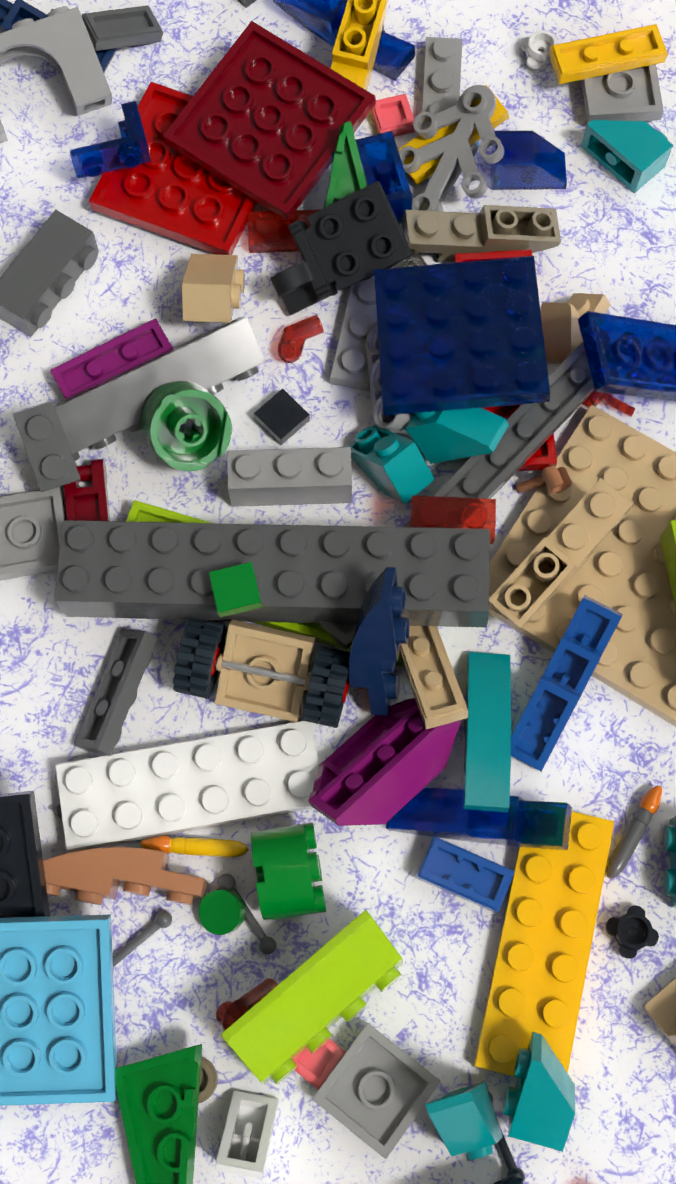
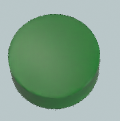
[199,889,246,935]

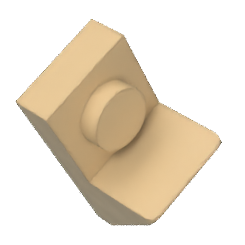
[541,293,611,364]

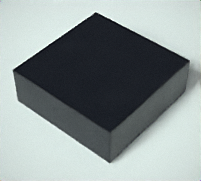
[254,388,310,445]

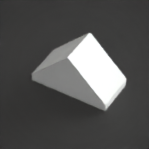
[215,1090,278,1179]

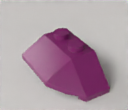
[308,698,461,826]

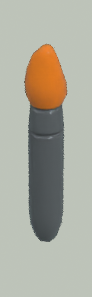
[606,785,662,879]

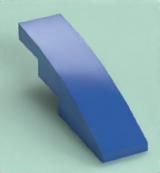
[511,595,623,772]

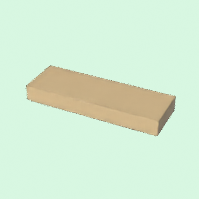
[399,626,468,729]

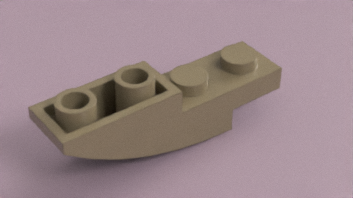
[401,205,561,262]

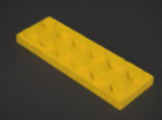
[473,801,614,1076]

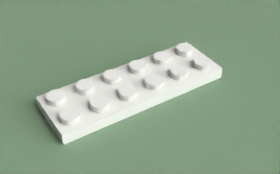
[55,721,319,852]

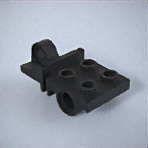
[270,181,413,315]

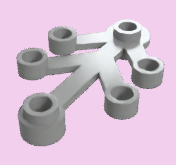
[396,85,505,211]

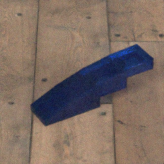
[273,0,416,81]
[386,788,572,850]

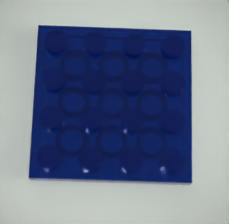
[374,256,550,415]

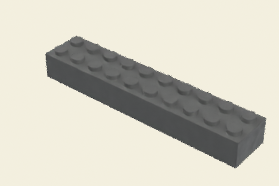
[54,520,490,628]

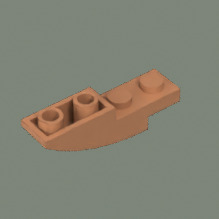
[43,847,208,906]

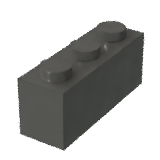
[0,209,99,337]

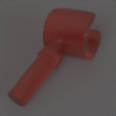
[582,382,636,417]

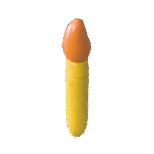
[141,835,249,857]

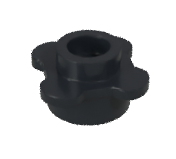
[605,905,659,959]

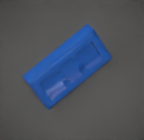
[416,836,515,914]

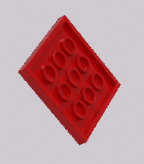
[89,82,257,255]

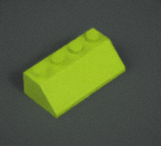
[221,909,403,1085]

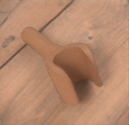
[517,467,572,494]

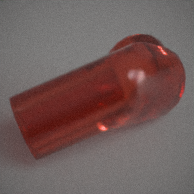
[277,315,324,363]

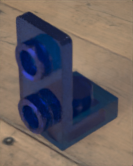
[70,101,151,178]

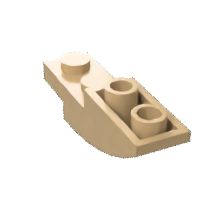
[489,478,633,629]

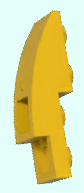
[330,0,388,90]

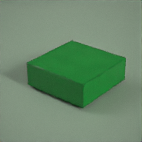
[209,562,263,617]

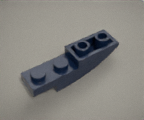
[348,567,410,716]

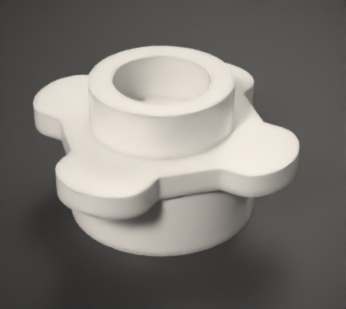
[521,30,558,69]

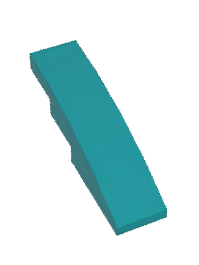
[463,652,511,812]

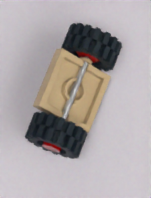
[173,617,350,728]

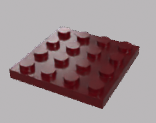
[163,21,376,221]

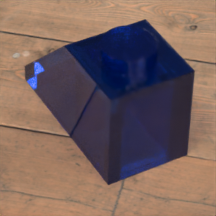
[490,131,567,190]

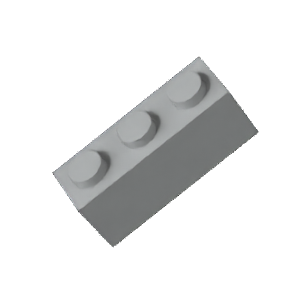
[227,447,352,507]

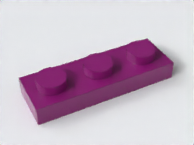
[50,318,173,399]

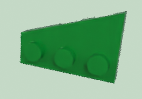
[115,1044,202,1184]

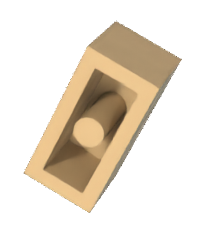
[182,253,245,323]

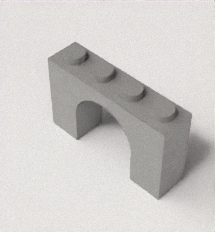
[0,6,112,143]

